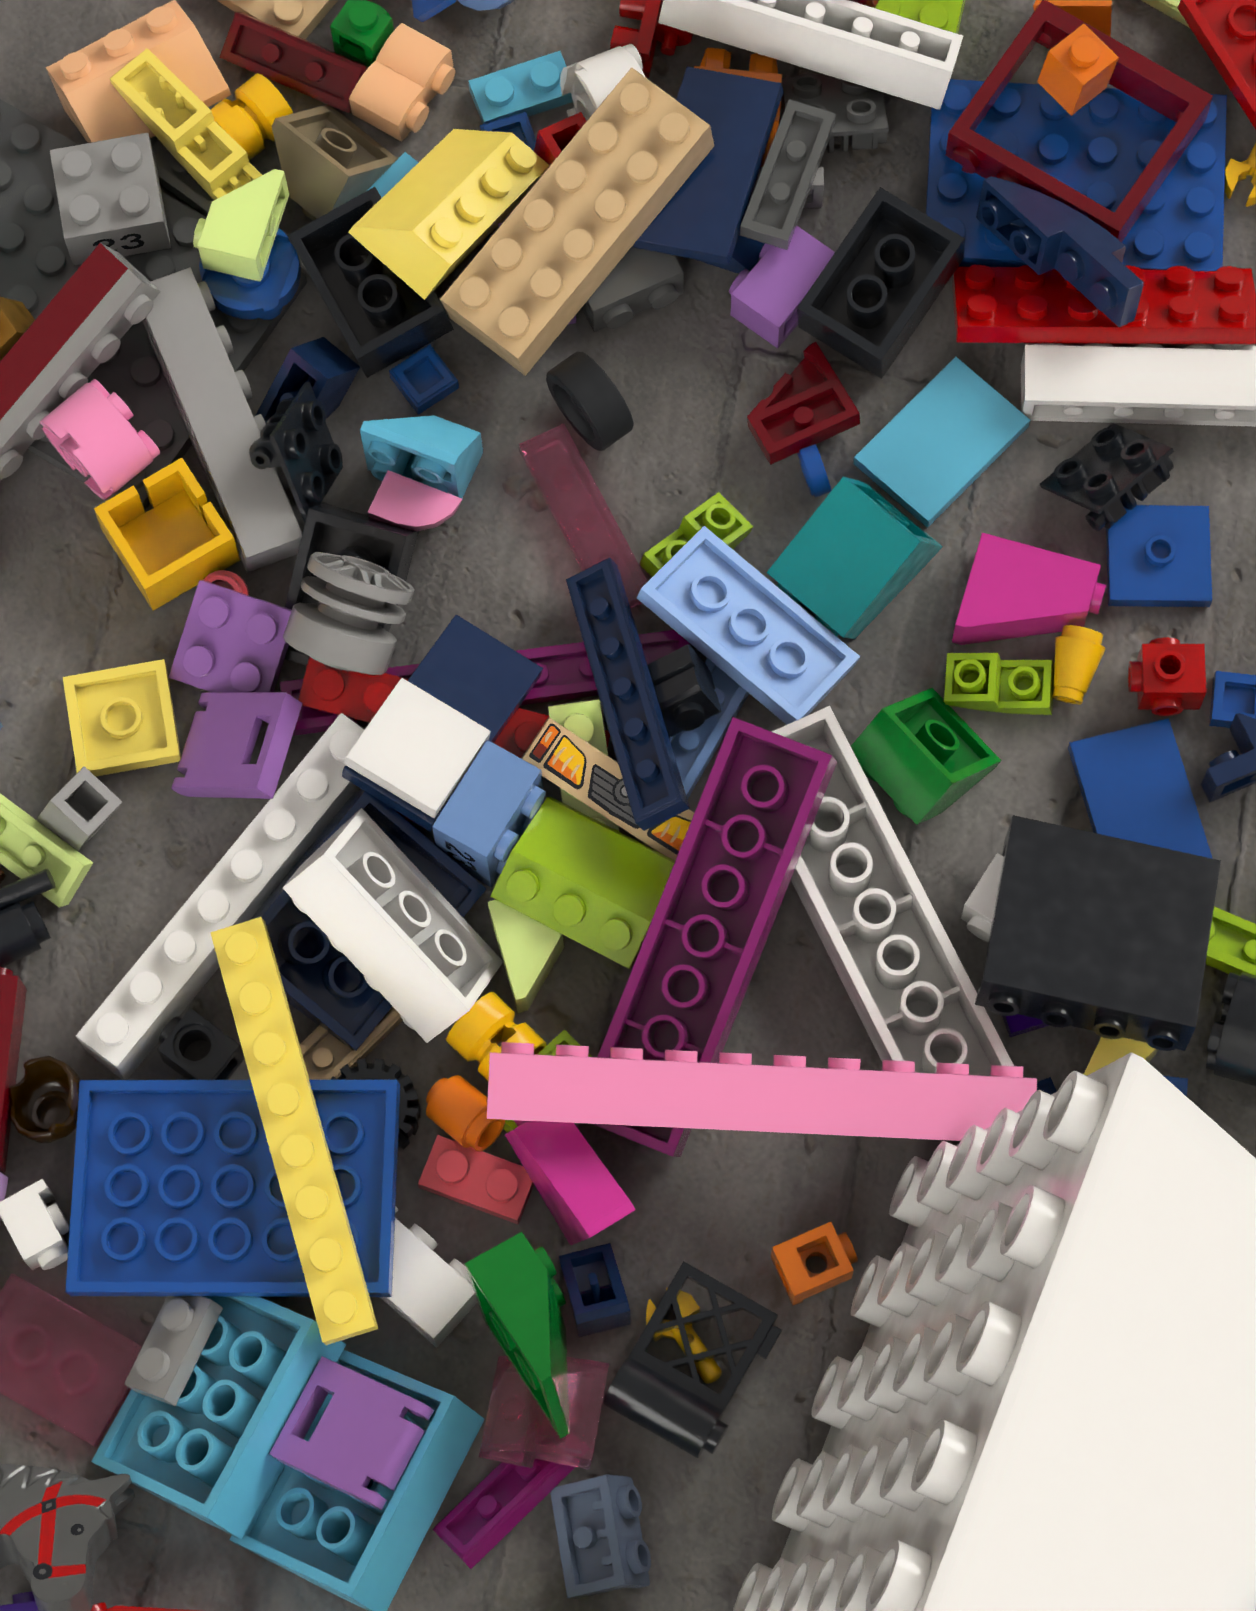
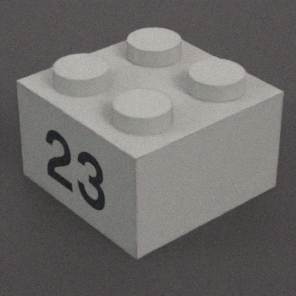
[50,133,171,265]

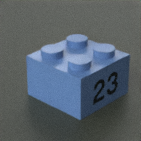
[432,740,546,888]

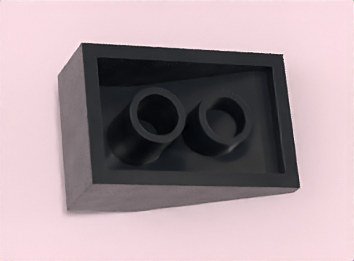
[285,503,419,665]

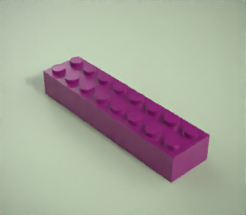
[593,717,837,1157]

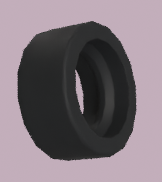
[546,351,634,451]

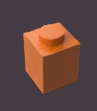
[1037,24,1119,116]

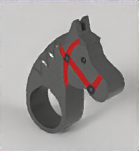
[0,1464,135,1611]

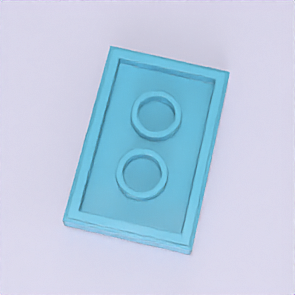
[853,357,1030,528]

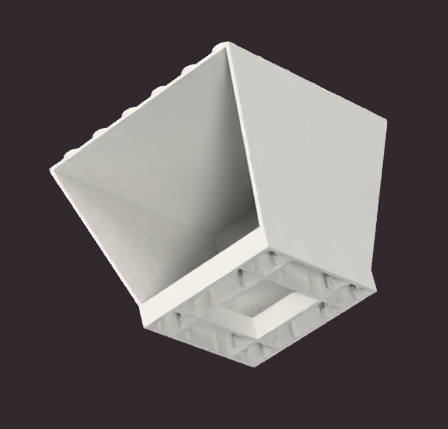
[733,1052,1256,1611]

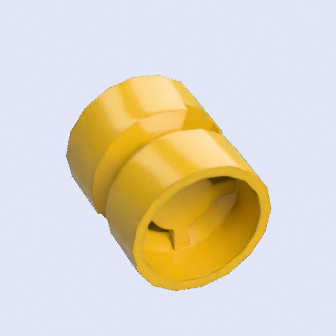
[210,73,293,161]
[446,992,547,1082]

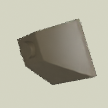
[271,104,398,220]

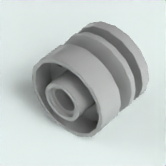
[283,552,415,675]

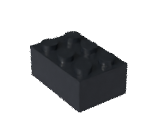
[287,187,454,378]
[797,187,965,379]

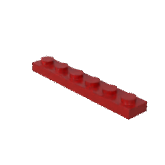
[298,656,610,758]

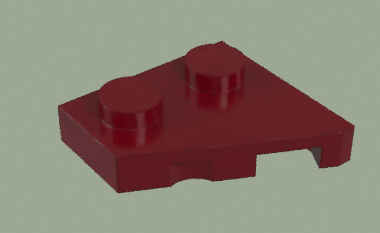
[747,342,860,465]

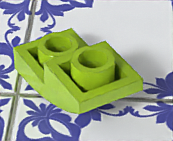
[639,492,753,577]
[944,653,1054,715]

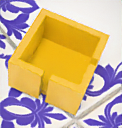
[94,458,240,611]

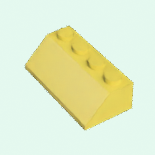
[348,129,549,300]

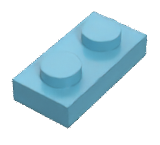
[468,51,573,124]

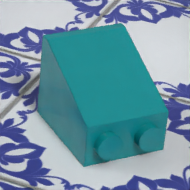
[766,476,943,639]

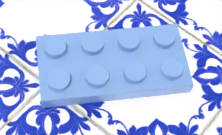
[637,526,860,725]

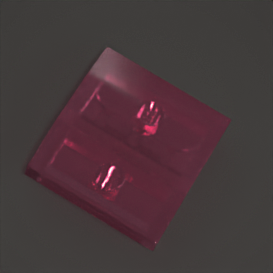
[478,1356,609,1470]

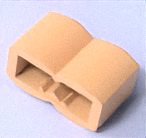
[349,23,455,142]

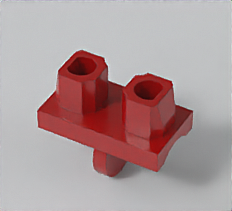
[610,0,693,78]

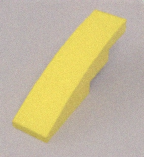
[110,48,262,200]

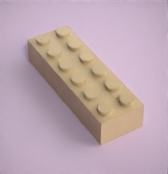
[440,67,714,376]

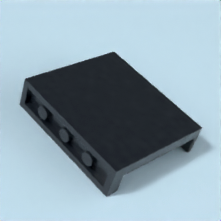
[975,815,1221,1051]

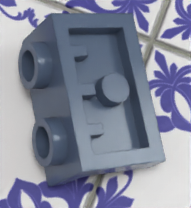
[550,1474,651,1599]

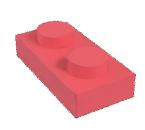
[418,1135,534,1225]

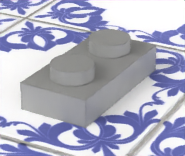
[124,1296,223,1407]

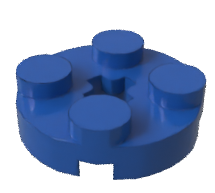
[199,228,301,320]

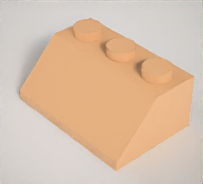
[46,0,232,143]

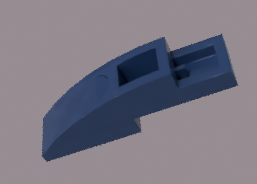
[976,176,1144,327]

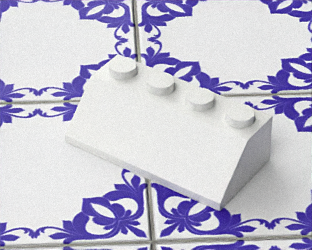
[283,808,503,1043]

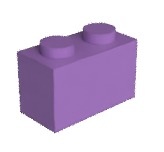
[729,226,835,349]

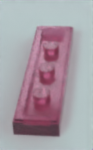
[519,423,648,608]

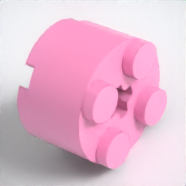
[40,379,161,501]

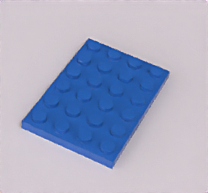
[925,79,1227,271]
[65,1080,400,1297]

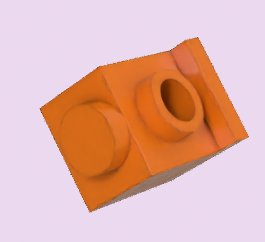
[771,1222,858,1306]

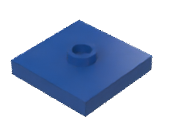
[1106,505,1212,607]

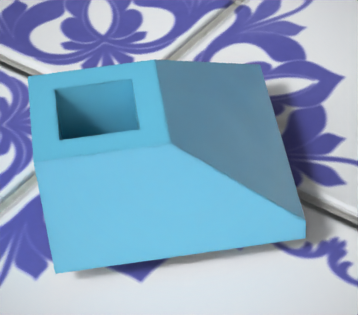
[360,415,483,499]

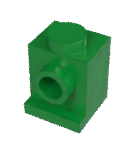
[330,0,394,67]

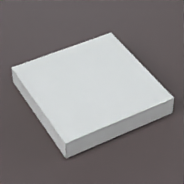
[344,678,491,818]

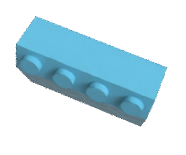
[91,1297,346,1540]
[229,1350,485,1611]

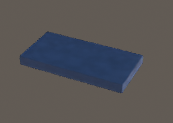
[634,66,783,265]
[342,615,543,832]

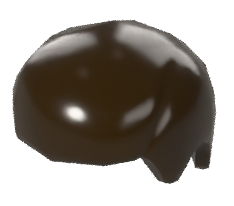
[9,1056,80,1143]

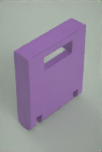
[171,692,302,799]
[269,1356,434,1510]

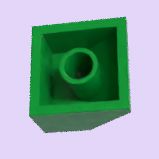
[851,688,1002,825]

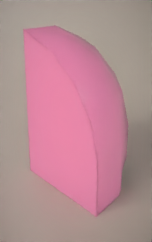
[368,470,463,532]

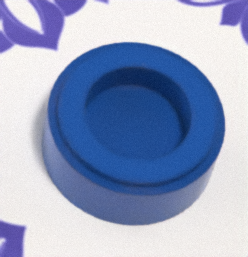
[797,444,832,498]

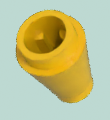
[1052,625,1106,705]

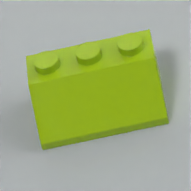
[490,796,675,969]

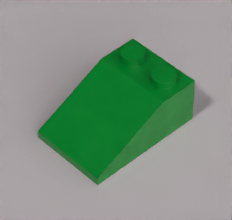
[464,1232,570,1439]

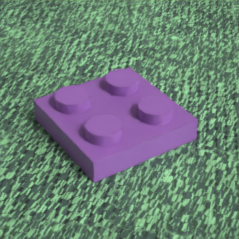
[168,580,292,692]

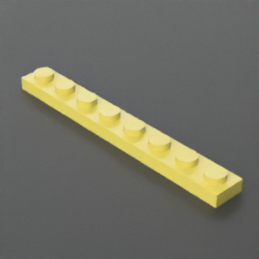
[210,917,378,1345]

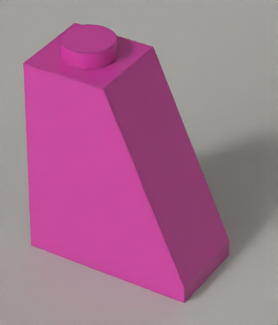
[952,533,1106,645]
[505,1120,636,1245]

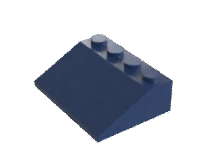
[250,790,486,1051]

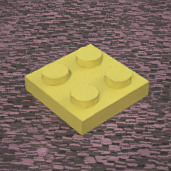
[63,659,181,777]

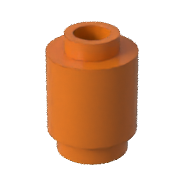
[426,1075,505,1152]

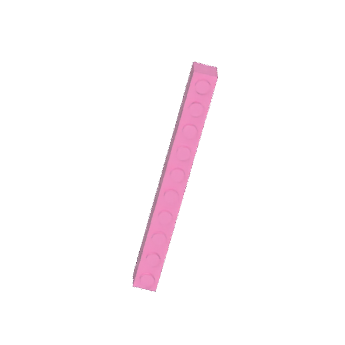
[487,1042,1037,1141]

